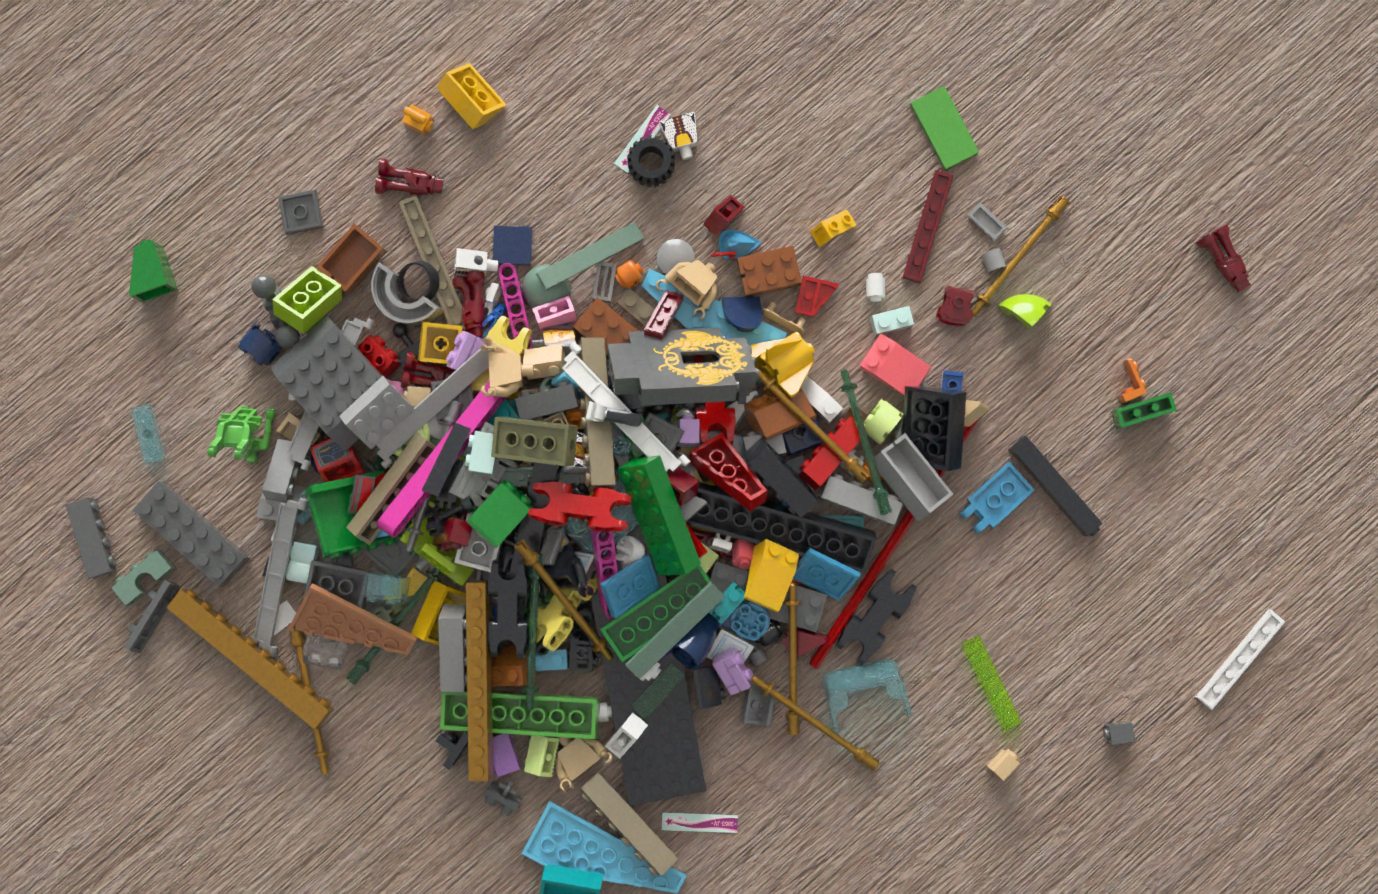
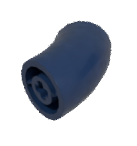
[670,613,719,670]

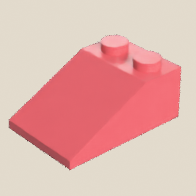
[860,334,931,395]

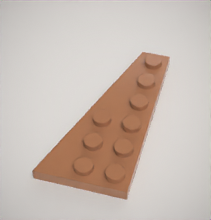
[287,583,417,655]

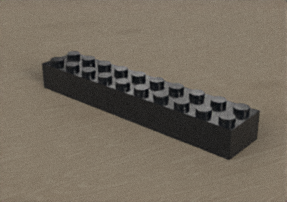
[686,482,877,574]

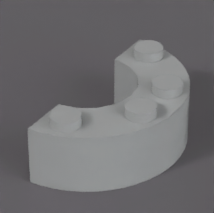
[371,262,444,326]

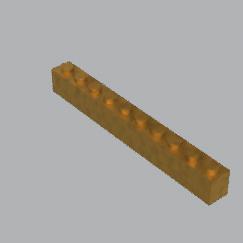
[466,581,493,782]
[167,589,334,729]

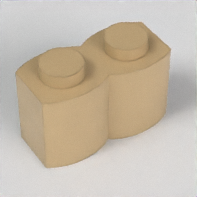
[986,749,1020,782]

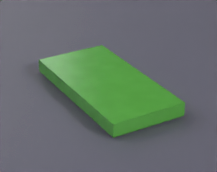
[910,86,979,170]

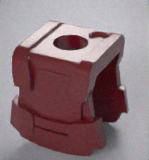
[936,286,974,326]

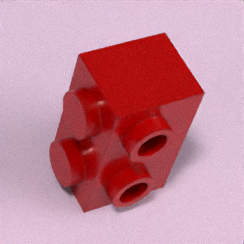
[357,335,401,379]

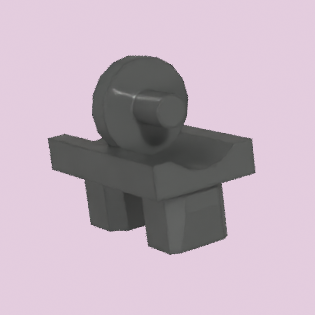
[485,781,523,816]

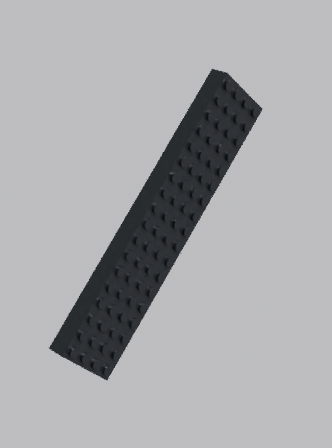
[579,455,707,806]

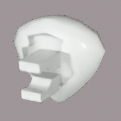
[616,536,646,569]

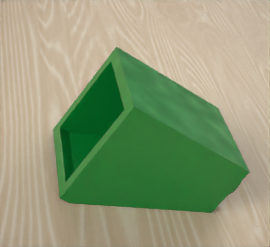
[129,240,178,302]
[466,480,533,548]

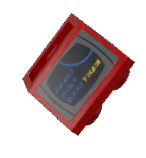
[310,438,363,482]

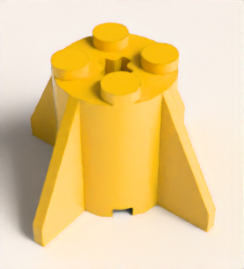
[751,332,815,398]

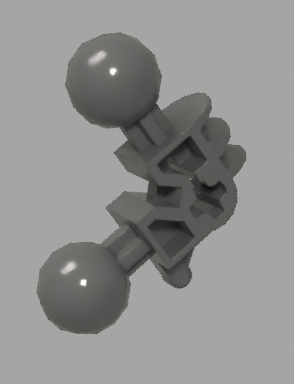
[251,274,300,349]

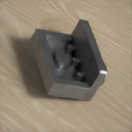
[740,684,776,727]

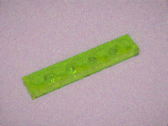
[961,635,1022,731]

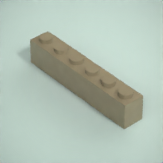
[346,433,436,545]
[580,772,678,877]

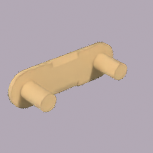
[762,302,806,334]

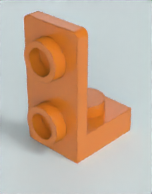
[1118,358,1147,404]

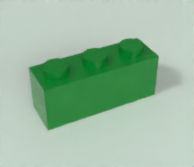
[1111,392,1177,430]

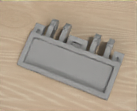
[448,422,518,507]

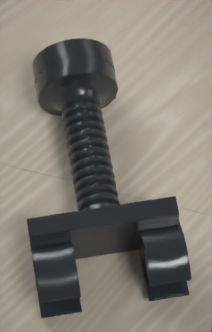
[424,496,476,536]

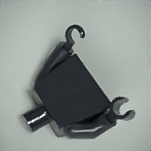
[537,545,594,605]

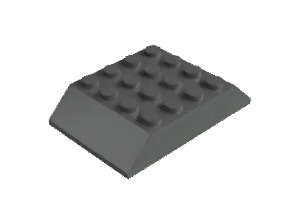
[270,315,382,452]

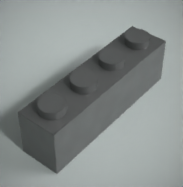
[65,497,117,578]

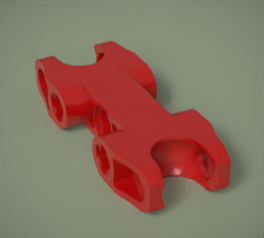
[695,355,736,445]
[528,482,632,533]

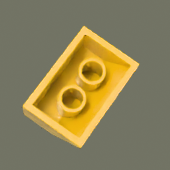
[436,63,506,129]
[411,580,466,646]

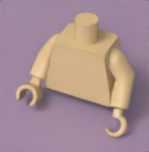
[656,260,717,321]
[481,337,534,397]
[555,737,613,793]

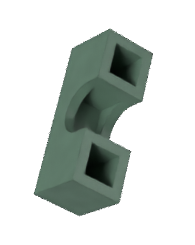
[111,550,176,606]

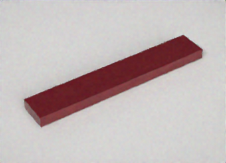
[902,170,954,284]

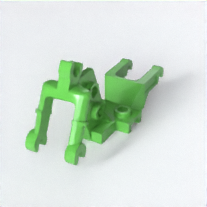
[207,406,276,463]

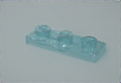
[131,403,165,464]

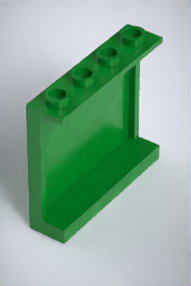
[305,470,402,559]

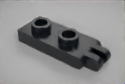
[436,460,463,511]

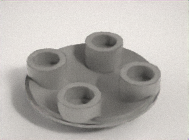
[657,239,695,274]

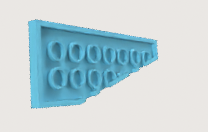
[642,269,787,385]
[521,801,687,893]

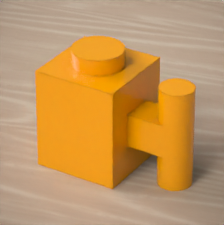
[402,104,434,136]

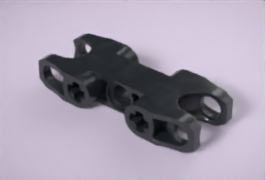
[487,559,531,659]
[835,569,917,665]

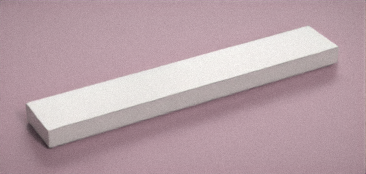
[1196,609,1285,710]

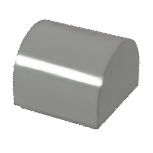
[981,248,1006,273]

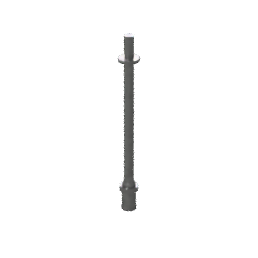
[405,401,463,553]

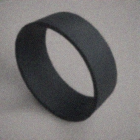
[397,261,439,302]

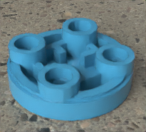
[731,600,770,641]

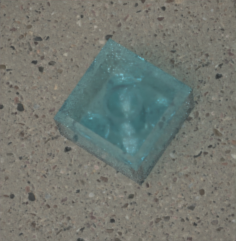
[362,572,410,605]

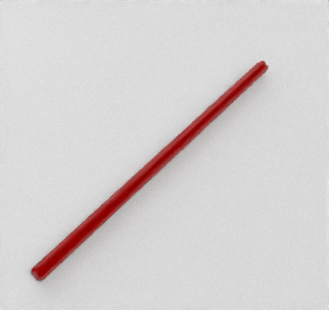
[809,418,980,669]

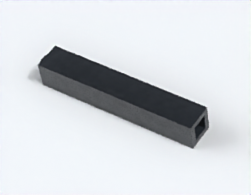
[1008,436,1102,536]

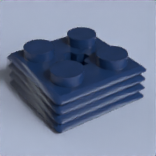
[782,408,824,456]

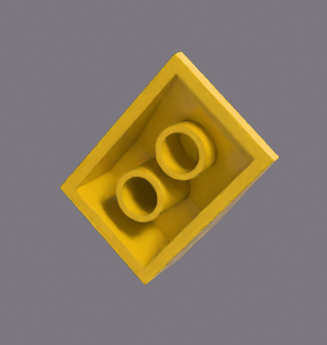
[744,539,799,612]

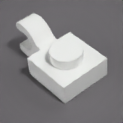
[484,282,503,316]

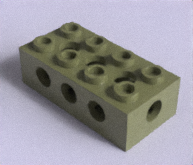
[491,417,578,466]

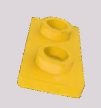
[810,210,856,248]

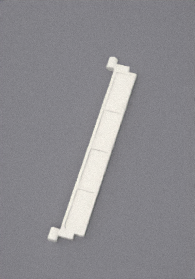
[562,342,691,472]

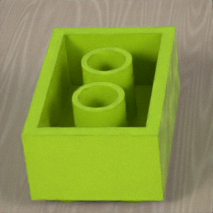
[273,266,342,334]

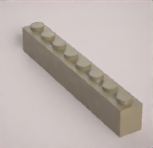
[577,338,615,492]

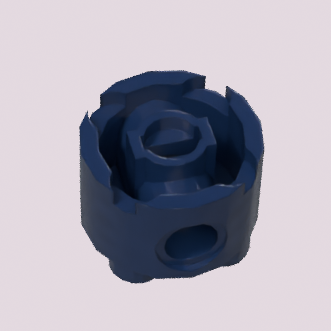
[238,323,283,366]

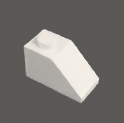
[605,713,648,759]

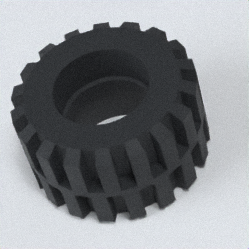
[627,135,675,187]

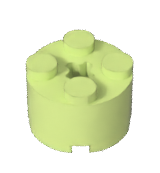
[861,399,904,445]

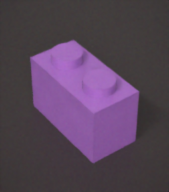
[493,733,521,777]

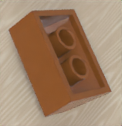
[744,388,816,440]
[491,644,537,687]

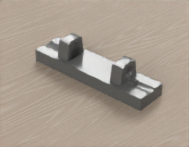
[124,580,181,653]

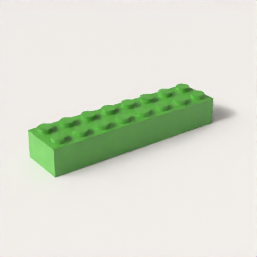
[440,689,600,739]

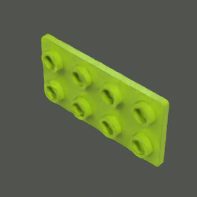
[400,516,475,586]

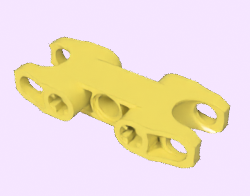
[471,316,532,397]
[529,569,598,652]

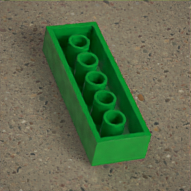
[618,455,701,576]
[600,565,710,662]

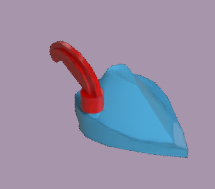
[710,230,762,261]

